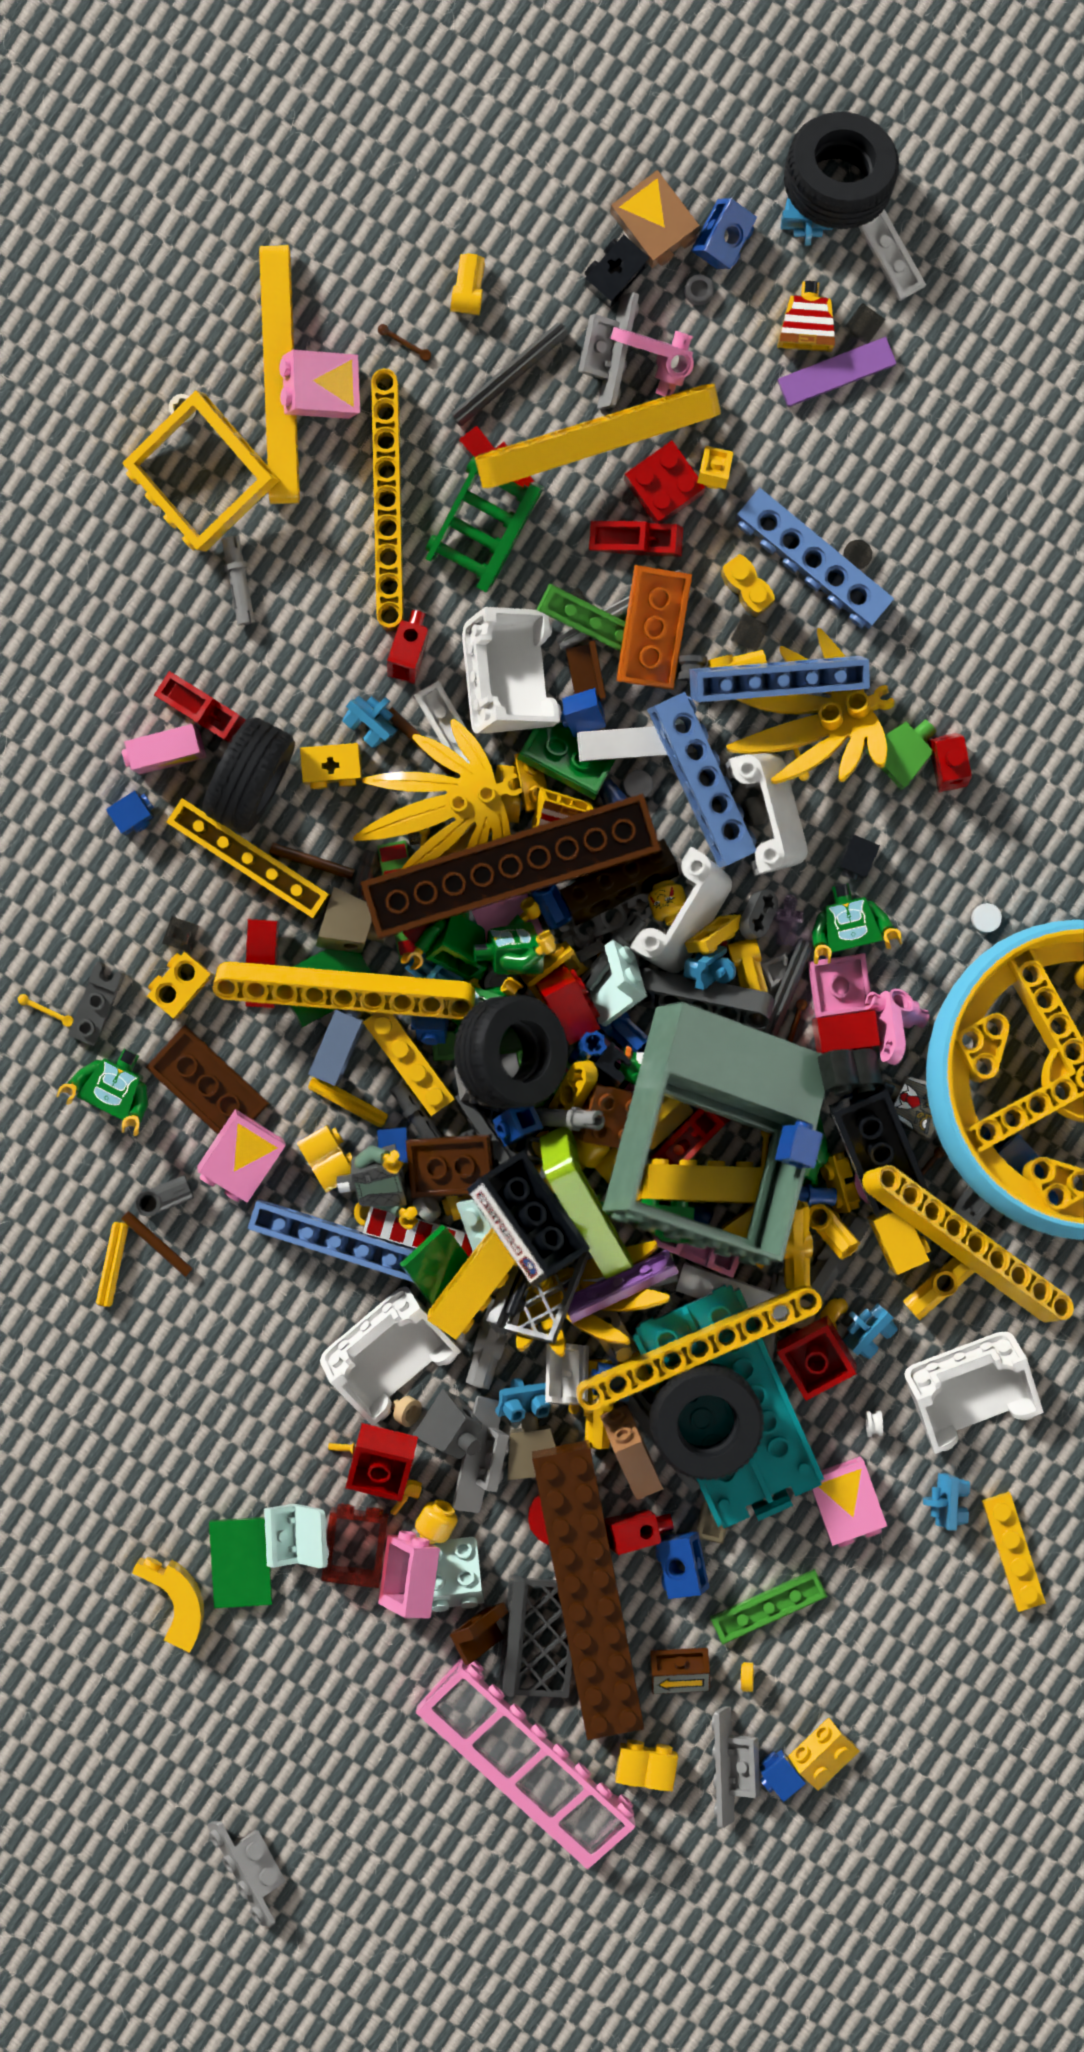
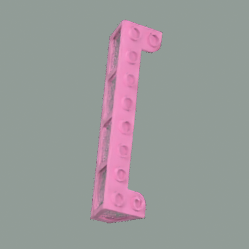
[416,1658,635,1870]

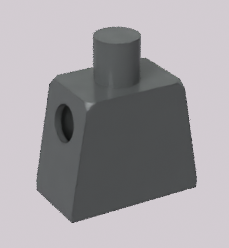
[413,1389,482,1459]

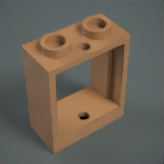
[600,1404,663,1500]

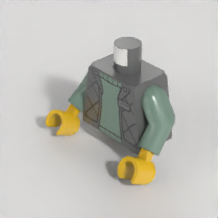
[337,1144,418,1230]

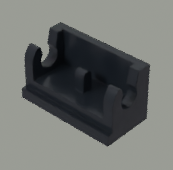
[594,1042,631,1088]

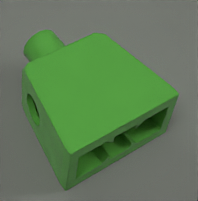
[864,719,937,790]

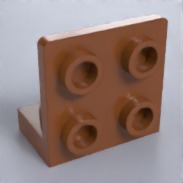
[571,1080,634,1148]

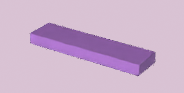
[777,337,896,408]
[562,1249,679,1323]

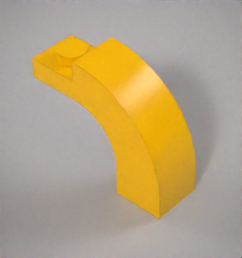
[132,1557,204,1653]

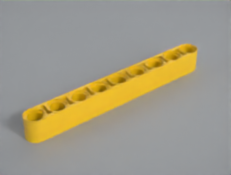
[259,245,300,504]
[371,368,404,632]
[475,384,721,488]
[213,962,476,1020]
[863,1165,1074,1323]
[576,1285,822,1411]

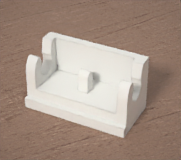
[545,1344,589,1405]

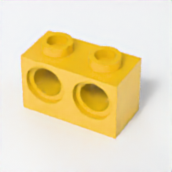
[147,952,214,1019]

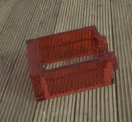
[321,1504,389,1588]

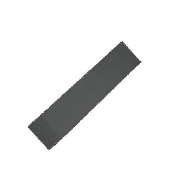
[636,968,775,1030]

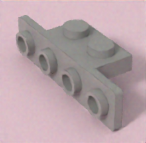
[578,292,639,410]
[452,1396,510,1513]
[711,1706,760,1828]
[207,1821,286,1926]

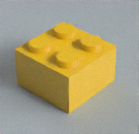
[867,1212,931,1275]

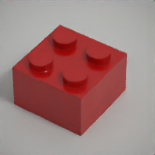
[624,440,706,524]
[535,963,600,1045]
[812,1010,880,1054]
[777,1315,857,1401]
[345,1423,418,1502]

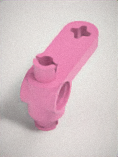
[610,327,694,397]
[865,989,929,1065]

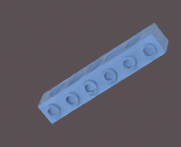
[736,487,894,629]
[689,656,870,702]
[647,692,756,867]
[247,1199,415,1282]

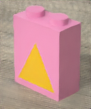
[279,350,360,419]
[122,724,207,775]
[197,1109,286,1203]
[812,1456,887,1547]

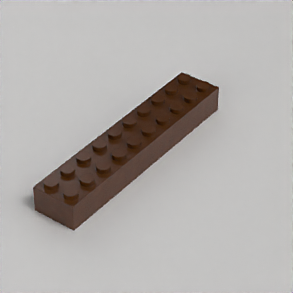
[360,794,661,940]
[532,1440,644,1740]

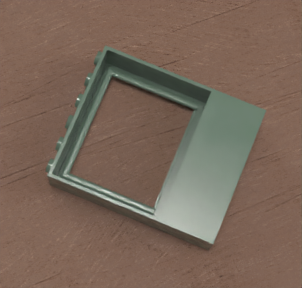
[602,1002,825,1266]

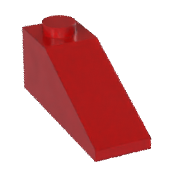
[651,1108,730,1165]

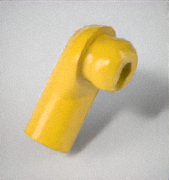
[820,1298,848,1331]

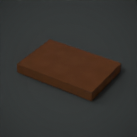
[406,1134,495,1198]

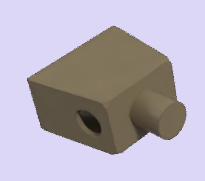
[316,887,385,953]
[508,1411,556,1480]

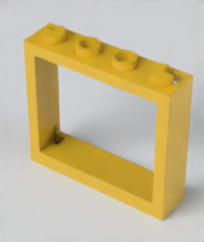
[122,390,280,552]

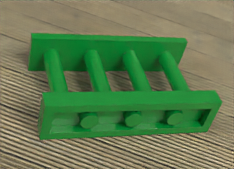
[425,453,544,593]

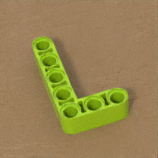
[539,1127,633,1279]

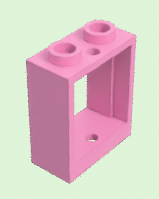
[378,1531,440,1618]

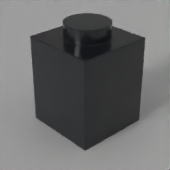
[837,834,880,881]

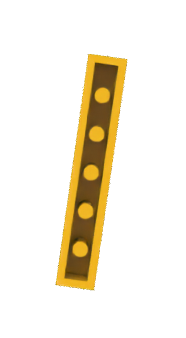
[166,798,331,920]

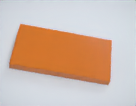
[616,565,692,690]

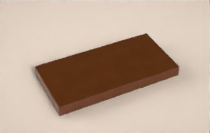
[145,1025,270,1134]

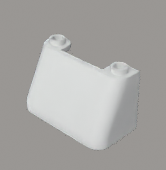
[462,607,561,734]
[725,753,808,876]
[630,847,732,973]
[320,1287,461,1426]
[904,1332,1044,1454]

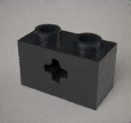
[584,235,650,309]

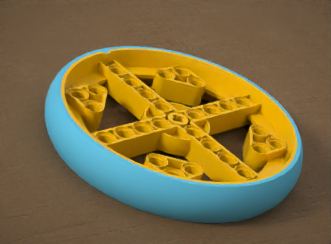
[926,920,1084,1240]

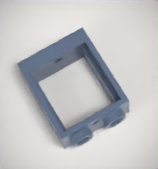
[308,1009,365,1086]

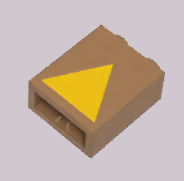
[610,170,700,268]

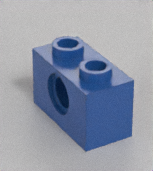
[691,198,757,269]
[656,1531,709,1599]

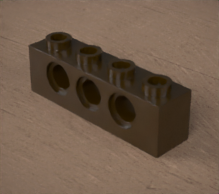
[560,838,679,926]

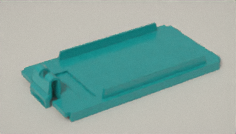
[632,1285,824,1529]

